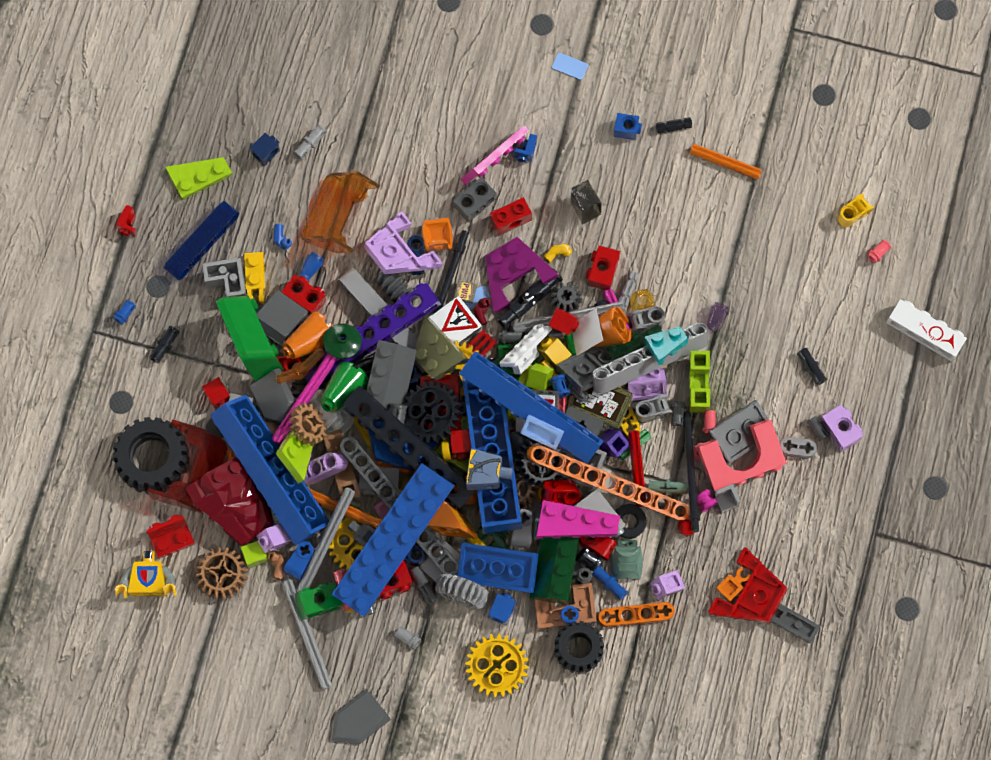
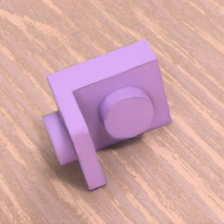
[650,570,685,600]

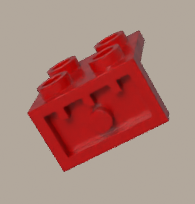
[146,515,195,559]

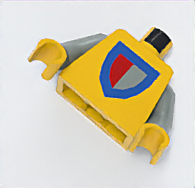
[115,551,177,598]

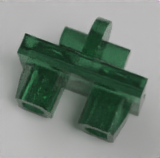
[476,522,510,549]

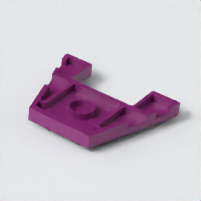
[485,237,559,314]

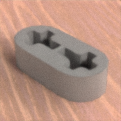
[780,437,817,459]

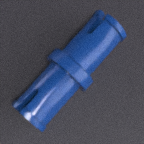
[592,566,628,601]

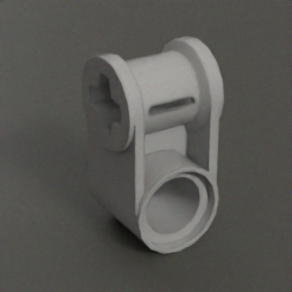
[627,306,665,334]
[634,394,673,422]
[511,509,533,548]

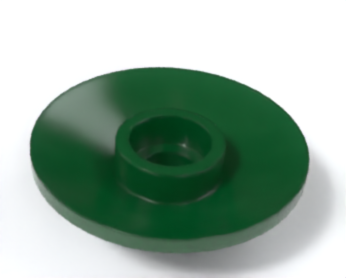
[323,323,362,359]

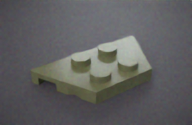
[415,317,469,380]

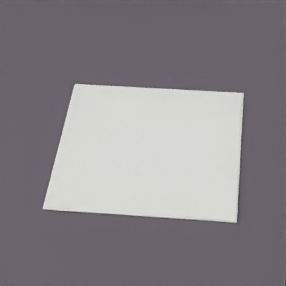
[571,309,603,356]

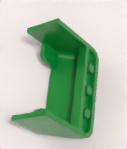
[216,296,284,382]

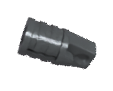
[389,403,407,439]

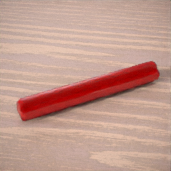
[628,430,646,507]

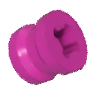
[697,489,718,513]

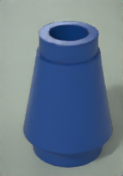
[299,251,325,281]

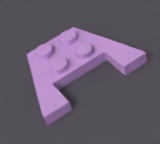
[364,212,443,274]

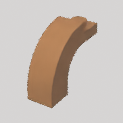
[324,429,361,498]

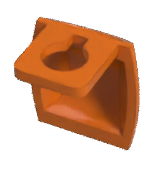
[422,218,453,252]

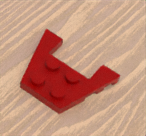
[708,547,788,623]

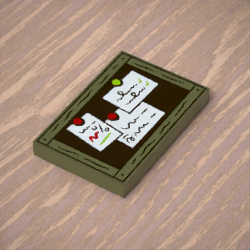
[566,387,634,429]

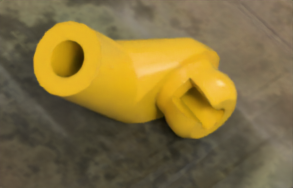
[543,244,572,263]

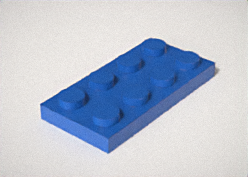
[457,542,539,593]

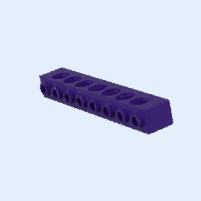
[299,283,442,387]

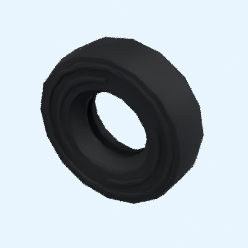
[615,504,647,539]

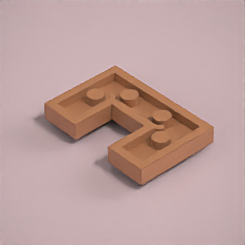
[534,583,597,630]

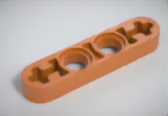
[598,602,675,627]

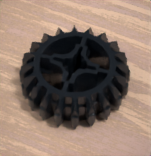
[514,438,566,487]

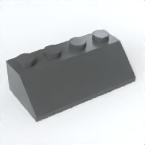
[361,340,417,422]

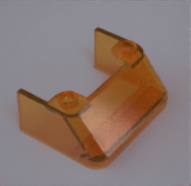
[301,171,380,253]

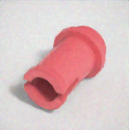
[867,239,891,263]
[703,410,716,436]

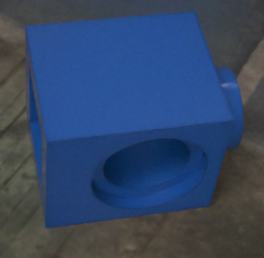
[614,113,642,140]
[488,593,516,626]

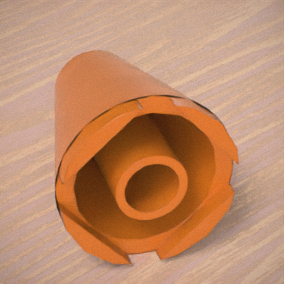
[593,307,631,347]
[282,311,332,359]

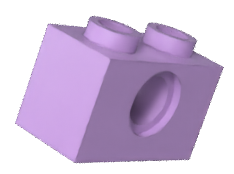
[820,404,863,452]

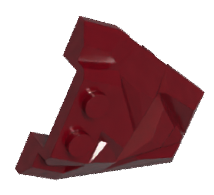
[184,457,275,546]

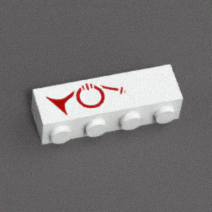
[887,299,967,362]

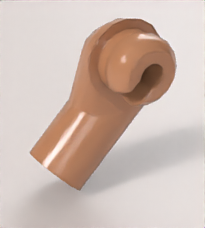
[268,551,286,580]

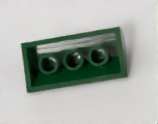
[529,536,580,605]

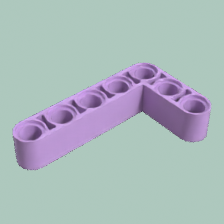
[278,396,348,485]

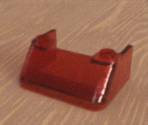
[147,419,228,513]

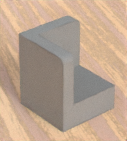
[713,484,741,514]

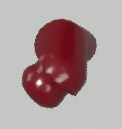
[473,297,491,326]

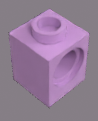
[257,524,292,553]

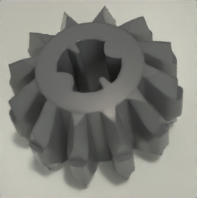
[550,282,583,312]

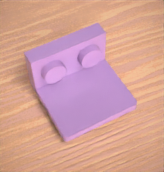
[627,368,667,401]

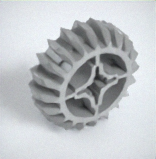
[435,574,488,609]

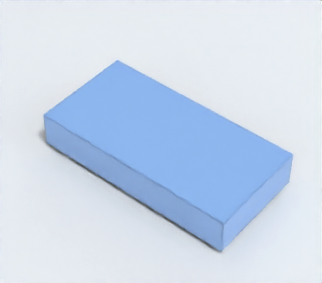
[520,415,564,450]

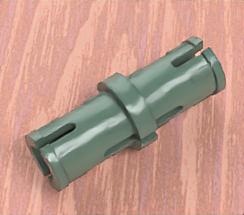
[649,480,688,495]

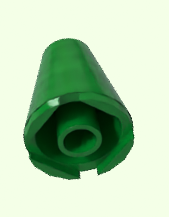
[320,362,369,413]

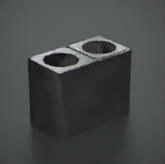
[571,180,602,225]

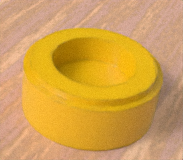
[441,441,452,461]

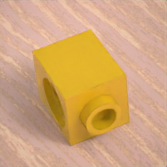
[538,336,572,367]

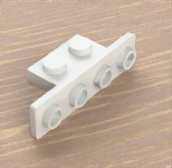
[500,324,552,374]

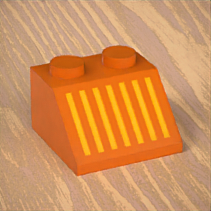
[427,501,478,539]

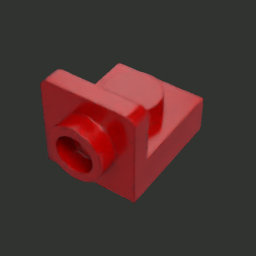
[116,205,137,237]

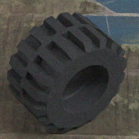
[554,621,604,674]

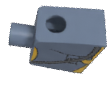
[466,449,513,490]

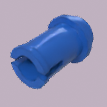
[114,300,136,325]

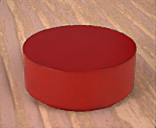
[678,516,695,536]

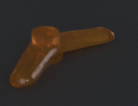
[275,348,324,384]

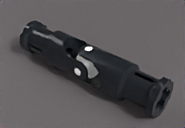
[496,269,563,330]

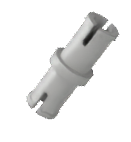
[294,124,327,160]

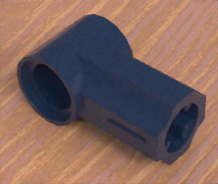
[407,235,425,275]

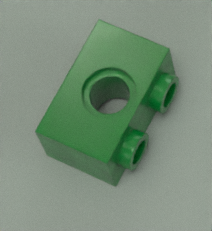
[295,582,343,620]

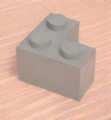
[203,258,247,297]

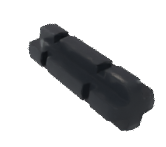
[656,117,692,133]

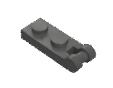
[770,604,820,644]

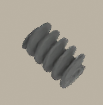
[376,272,413,302]

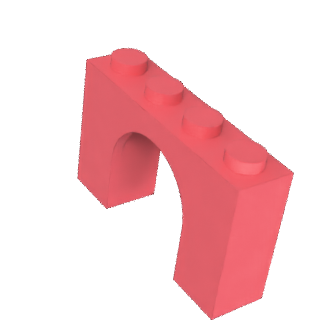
[696,419,787,491]

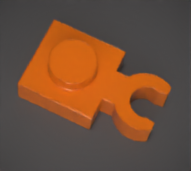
[716,567,751,603]

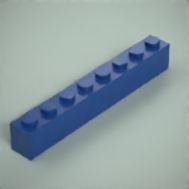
[459,352,603,464]

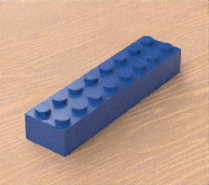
[463,380,522,534]
[210,395,329,546]
[332,463,455,617]

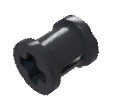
[576,546,602,571]

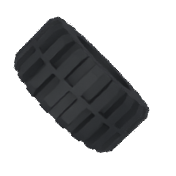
[113,417,189,494]

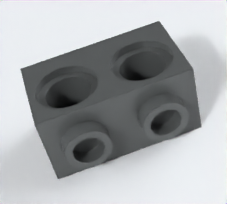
[453,177,497,223]

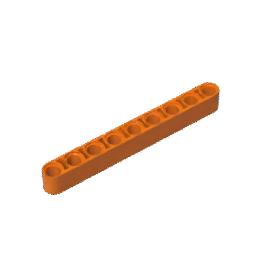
[527,445,690,520]

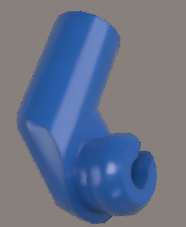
[273,224,292,250]

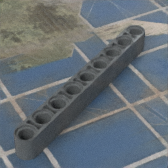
[340,437,458,575]

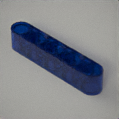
[164,201,240,281]

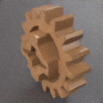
[289,403,327,446]

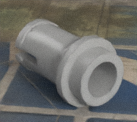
[395,626,421,649]

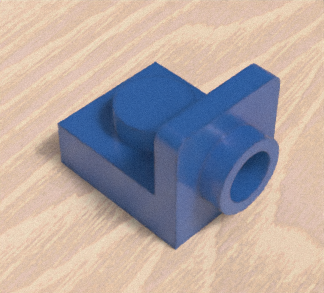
[513,134,537,163]

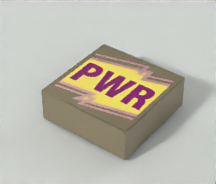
[454,281,477,304]

